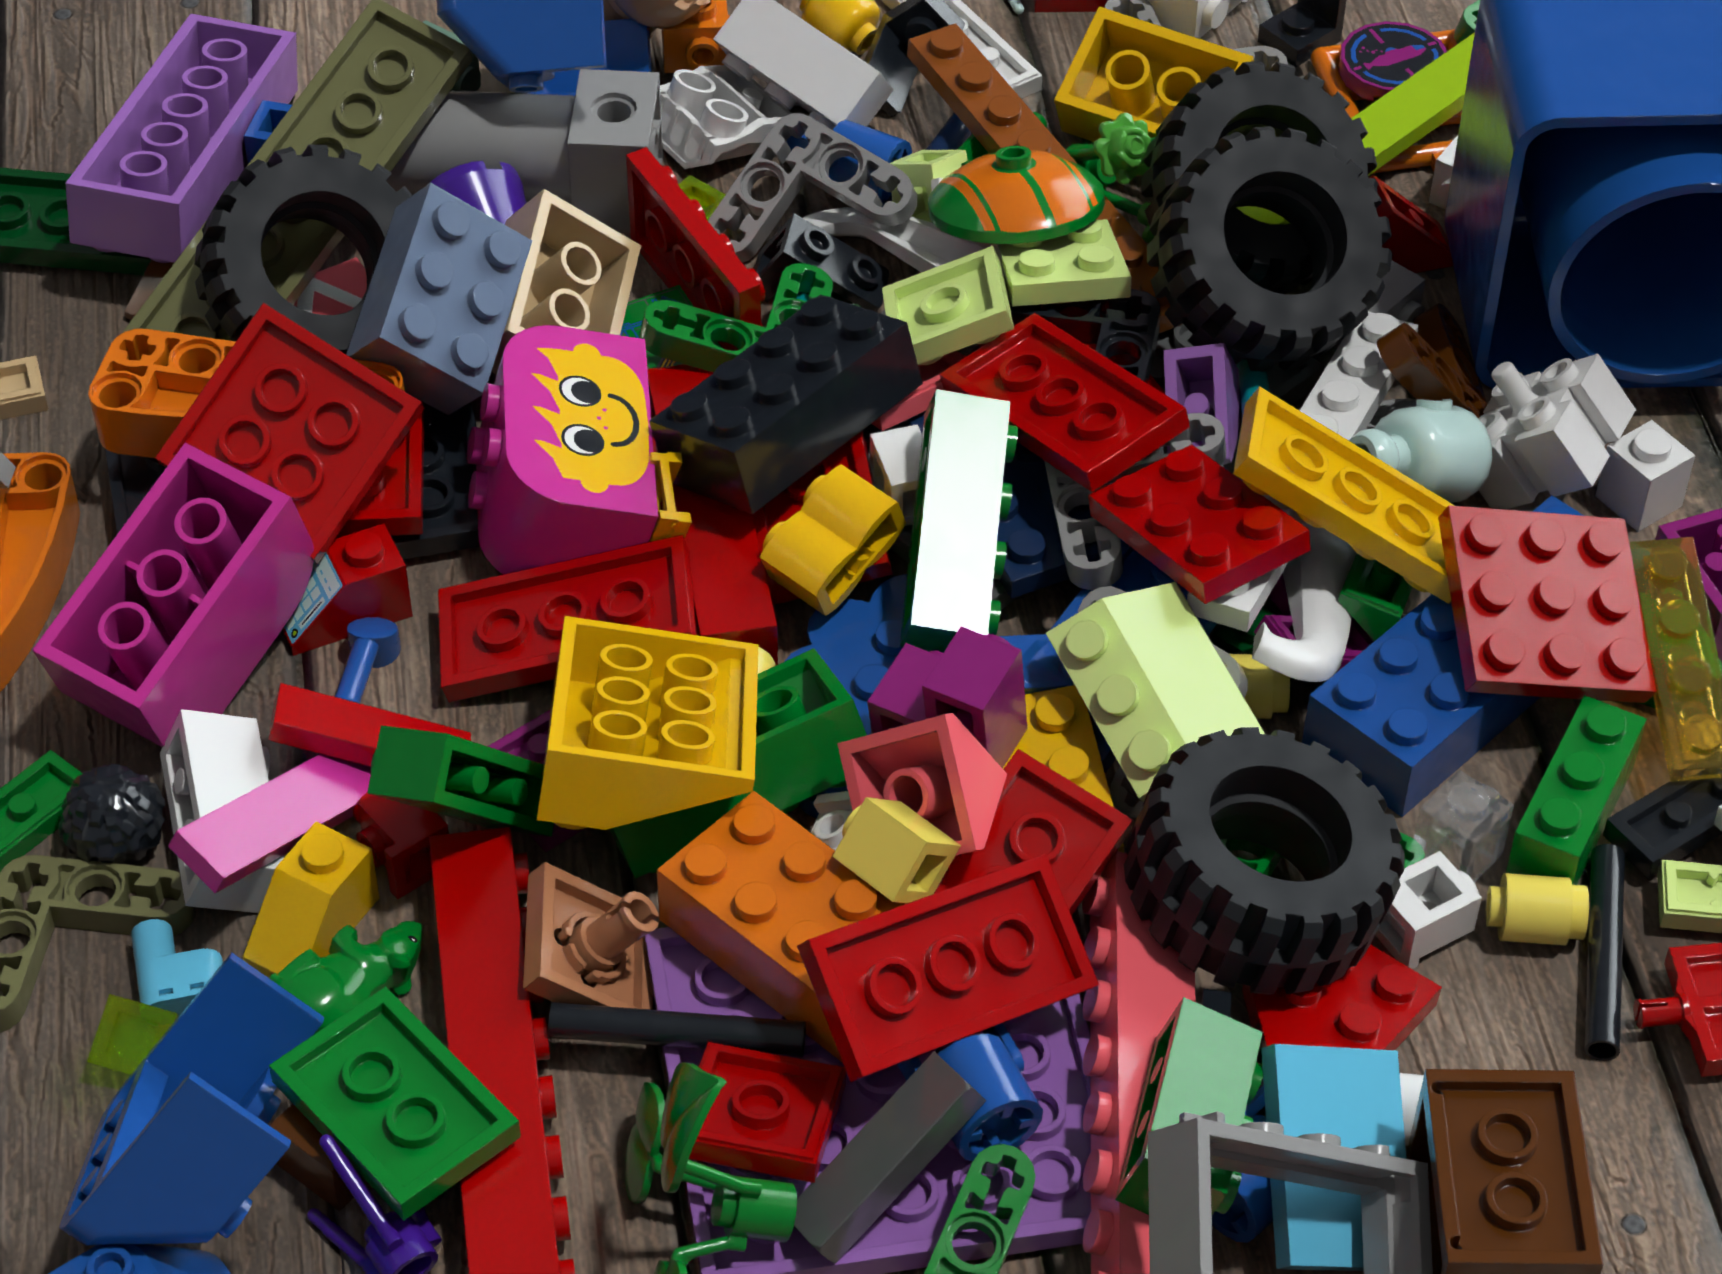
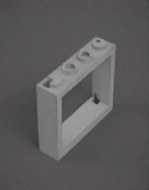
[1148,1111,1433,1274]

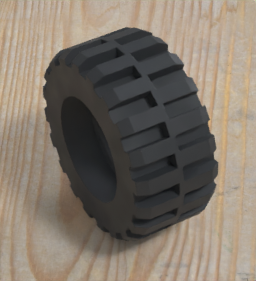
[1141,61,1378,294]
[1147,126,1392,372]
[194,144,412,354]
[1124,727,1405,995]

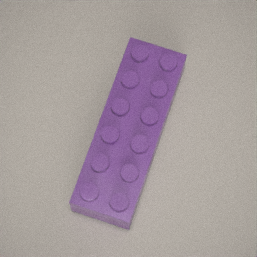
[65,14,298,263]

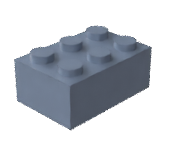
[346,183,533,415]

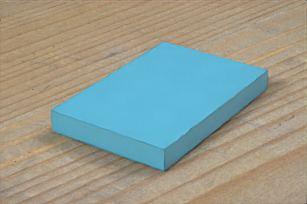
[1261,1044,1406,1271]

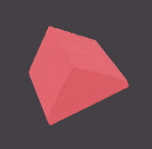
[837,713,1007,856]

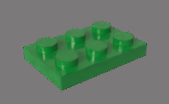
[269,986,521,1221]

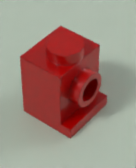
[353,793,449,899]

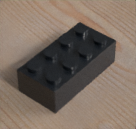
[649,295,923,515]

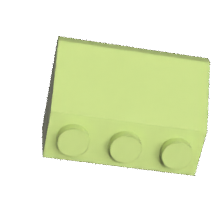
[1046,582,1265,803]

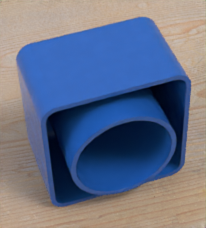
[1444,0,1722,389]

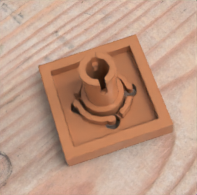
[523,862,659,1010]

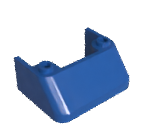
[436,0,651,95]
[59,952,324,1246]

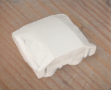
[660,65,792,169]

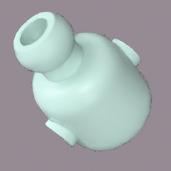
[1349,399,1492,503]

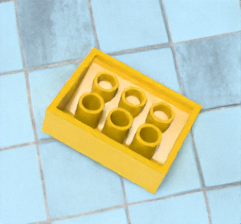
[537,616,759,830]

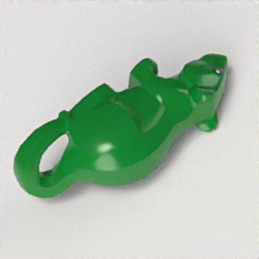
[269,921,422,1035]

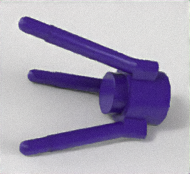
[307,1134,442,1274]

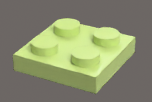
[991,219,1131,307]
[882,246,1014,365]

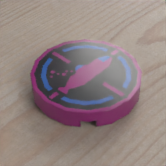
[1339,21,1447,102]

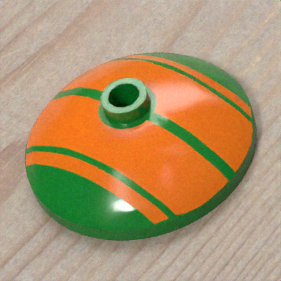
[928,146,1105,244]

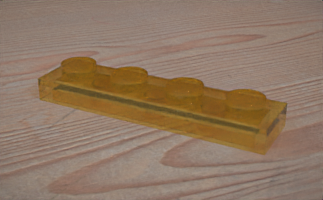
[1629,537,1722,782]

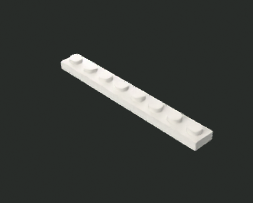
[1187,311,1418,632]

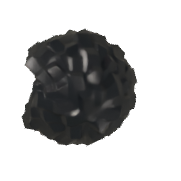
[59,764,165,865]

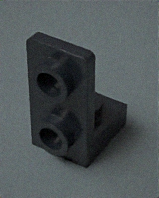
[865,0,965,117]
[1258,0,1347,68]
[754,213,889,311]

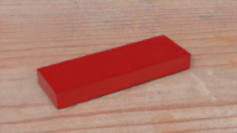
[268,683,471,767]

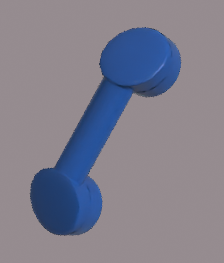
[318,617,401,755]

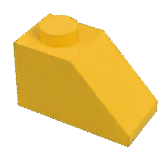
[243,821,379,977]

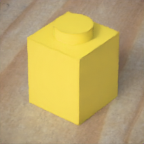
[832,797,961,903]

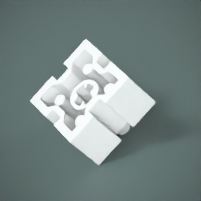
[1478,354,1636,510]

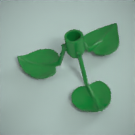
[625,1063,797,1274]

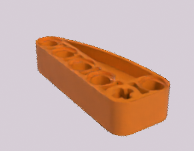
[88,329,405,458]
[0,452,80,692]

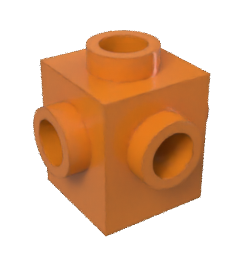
[662,0,730,73]

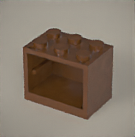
[1406,1069,1604,1274]

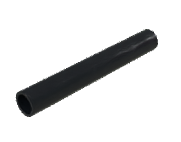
[1584,844,1625,1061]
[548,1002,806,1057]

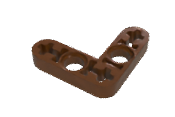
[1377,303,1488,418]

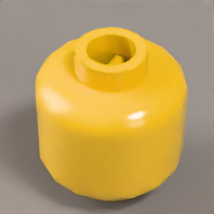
[800,0,880,55]

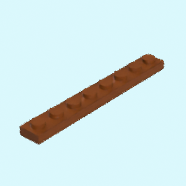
[907,23,1183,333]

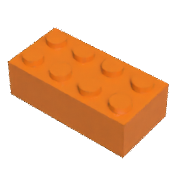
[657,791,906,1063]

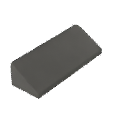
[794,1051,987,1264]

